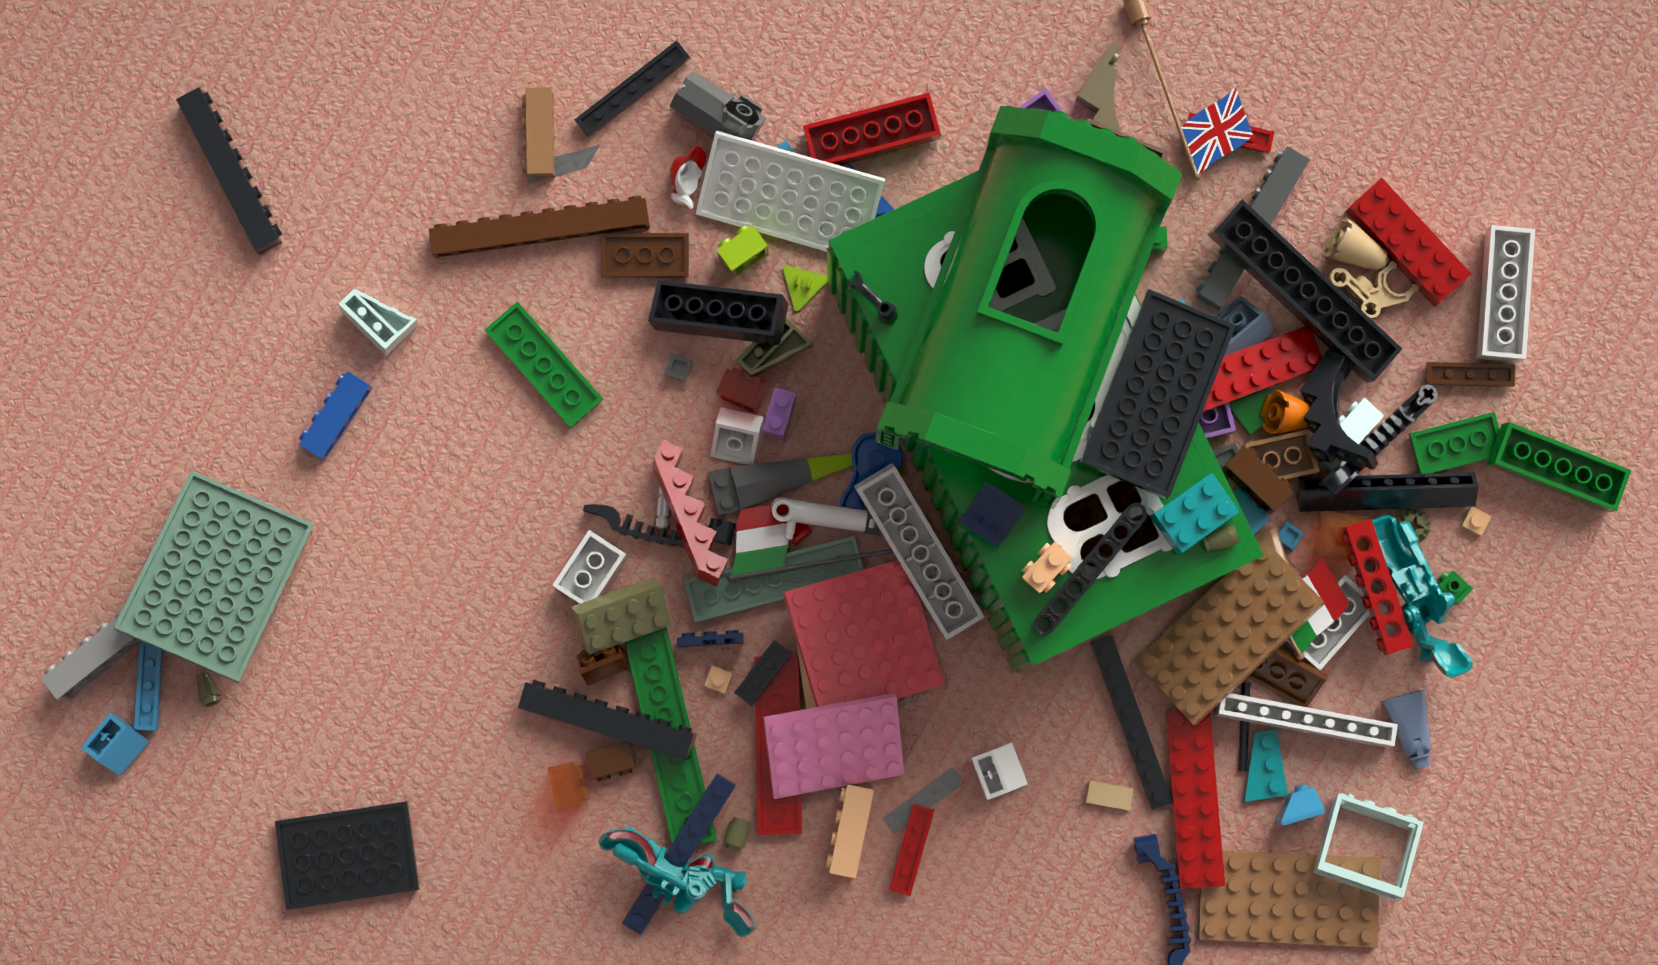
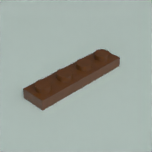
[1425,362,1515,387]

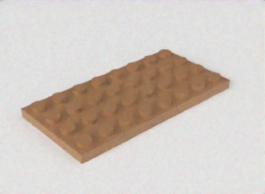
[1136,539,1325,726]
[1198,851,1380,948]

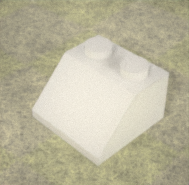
[710,407,763,465]

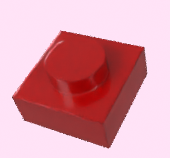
[790,523,812,546]

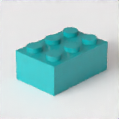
[1150,473,1240,555]

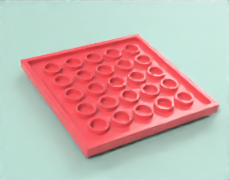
[783,560,945,707]

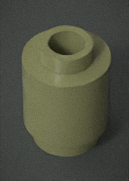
[723,817,751,851]

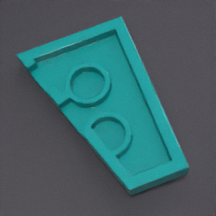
[1243,729,1288,802]

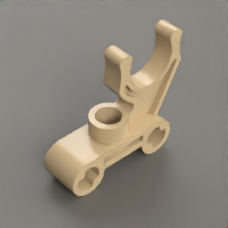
[1327,261,1419,320]

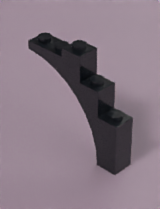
[1300,350,1378,470]

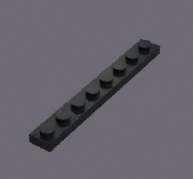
[1091,635,1173,810]

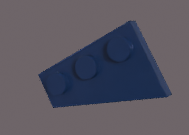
[677,630,744,647]

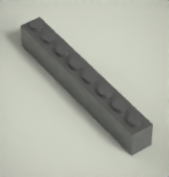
[1196,146,1310,310]

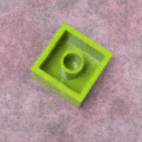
[717,225,769,278]

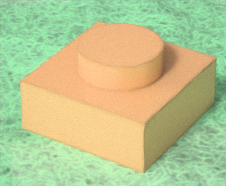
[1461,507,1492,536]
[704,665,733,694]

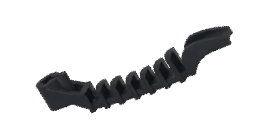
[1320,385,1438,496]
[583,504,736,548]

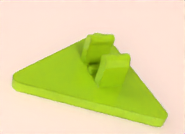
[783,265,827,312]

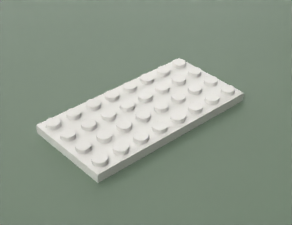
[696,131,885,252]

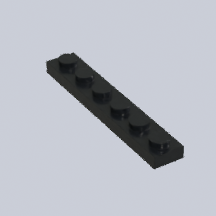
[574,40,691,138]

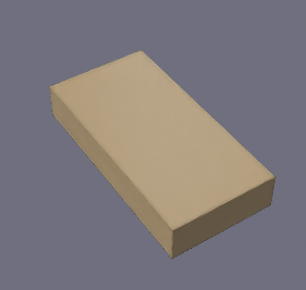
[1085,781,1134,811]

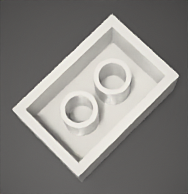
[552,530,627,604]

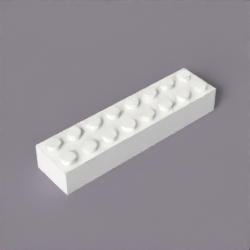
[854,463,984,640]

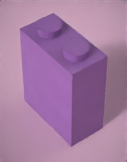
[762,387,796,442]

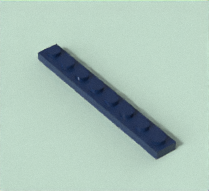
[622,773,736,935]

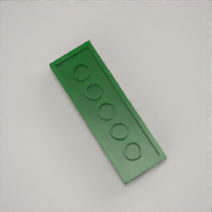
[485,301,604,428]

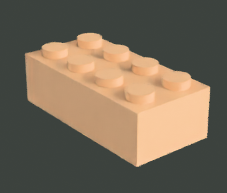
[826,784,874,879]

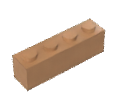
[522,87,555,178]

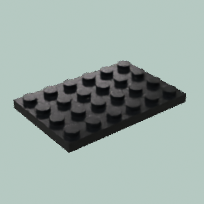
[275,801,420,910]

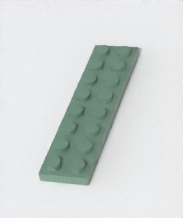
[684,536,863,623]

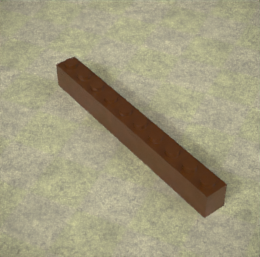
[429,196,650,258]

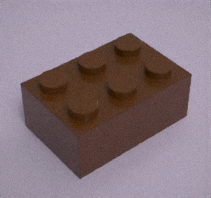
[1221,446,1294,515]

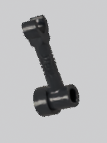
[846,271,898,324]

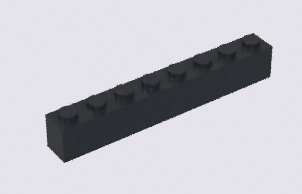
[176,87,283,255]
[1296,472,1479,512]
[518,679,697,760]

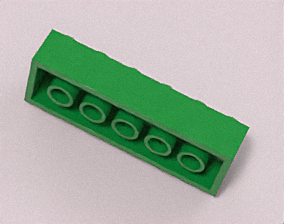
[1487,422,1631,512]

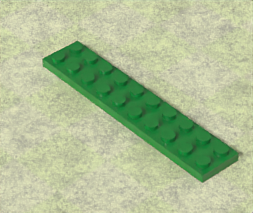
[625,627,717,844]

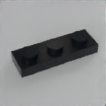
[734,640,792,706]

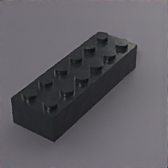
[648,280,789,345]

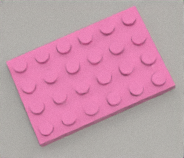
[763,693,904,799]

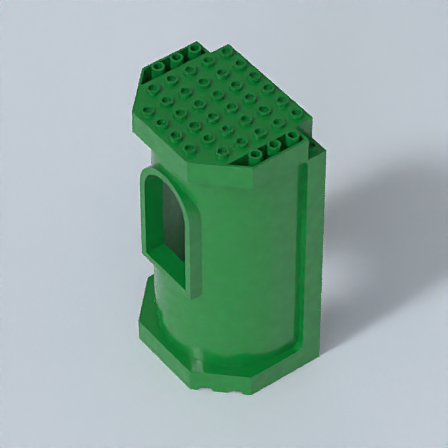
[875,105,1183,509]

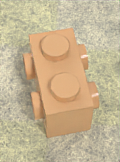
[1021,542,1072,594]

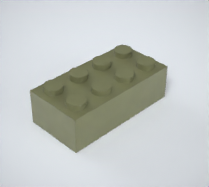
[571,578,672,655]

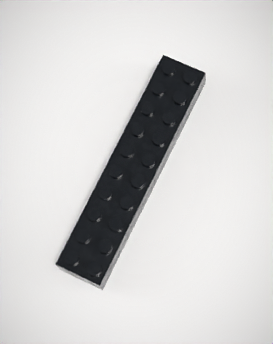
[1207,199,1403,383]

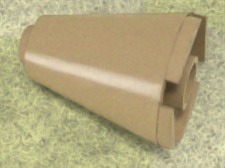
[1325,218,1388,271]

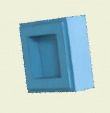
[1278,521,1305,552]

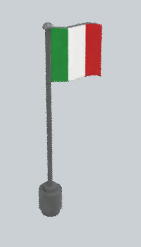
[727,504,896,582]

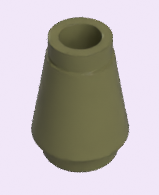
[1202,525,1240,551]
[196,672,221,707]

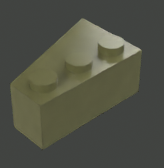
[735,318,813,379]

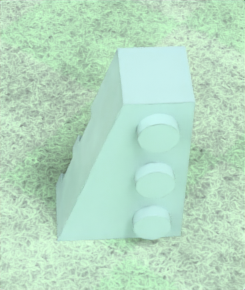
[338,289,417,356]
[1317,398,1384,473]

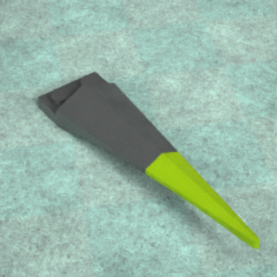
[707,453,853,516]

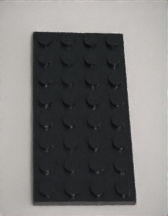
[1080,289,1236,499]

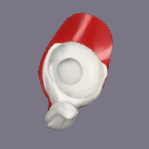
[669,146,706,209]

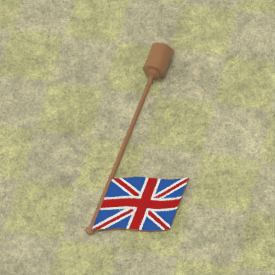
[1123,0,1253,180]

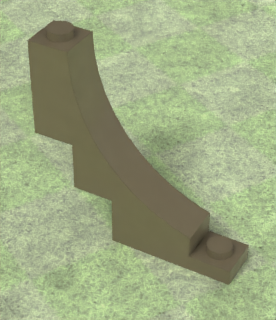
[1076,42,1122,132]

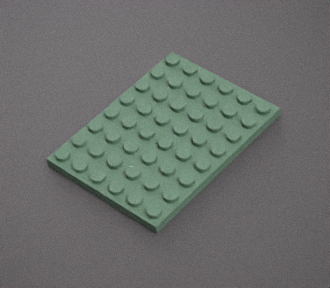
[114,470,314,683]

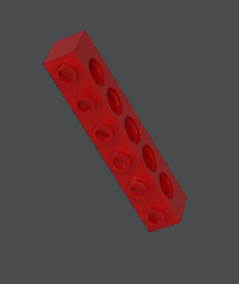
[1341,519,1414,655]

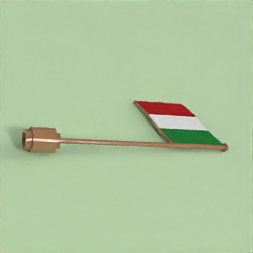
[1288,557,1349,660]

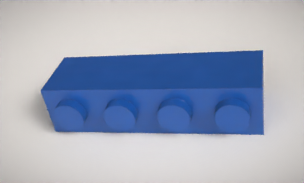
[299,371,373,461]

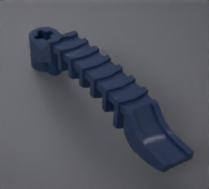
[1133,834,1191,965]

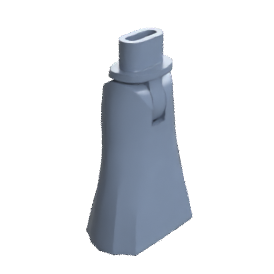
[1382,690,1431,769]

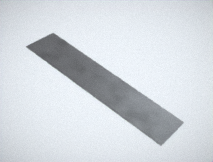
[526,144,601,184]
[883,767,964,834]

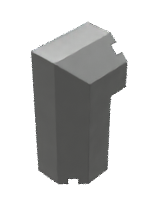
[670,71,766,141]

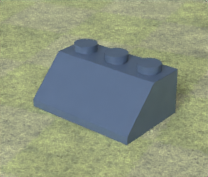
[1216,296,1275,356]

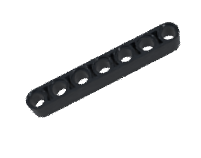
[1033,503,1147,635]

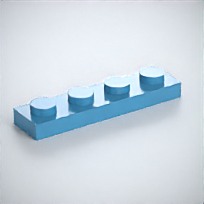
[134,641,163,731]

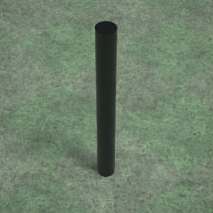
[1238,683,1251,772]

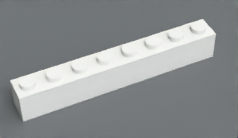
[1215,693,1398,748]

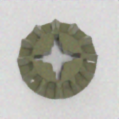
[1396,509,1431,543]

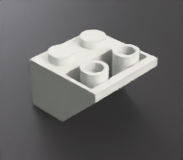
[970,742,1028,800]

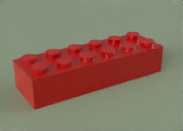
[803,93,941,166]
[1345,178,1471,307]

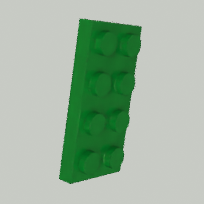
[1408,412,1499,474]

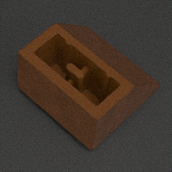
[577,644,629,685]

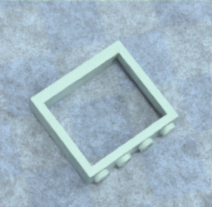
[1313,793,1424,902]

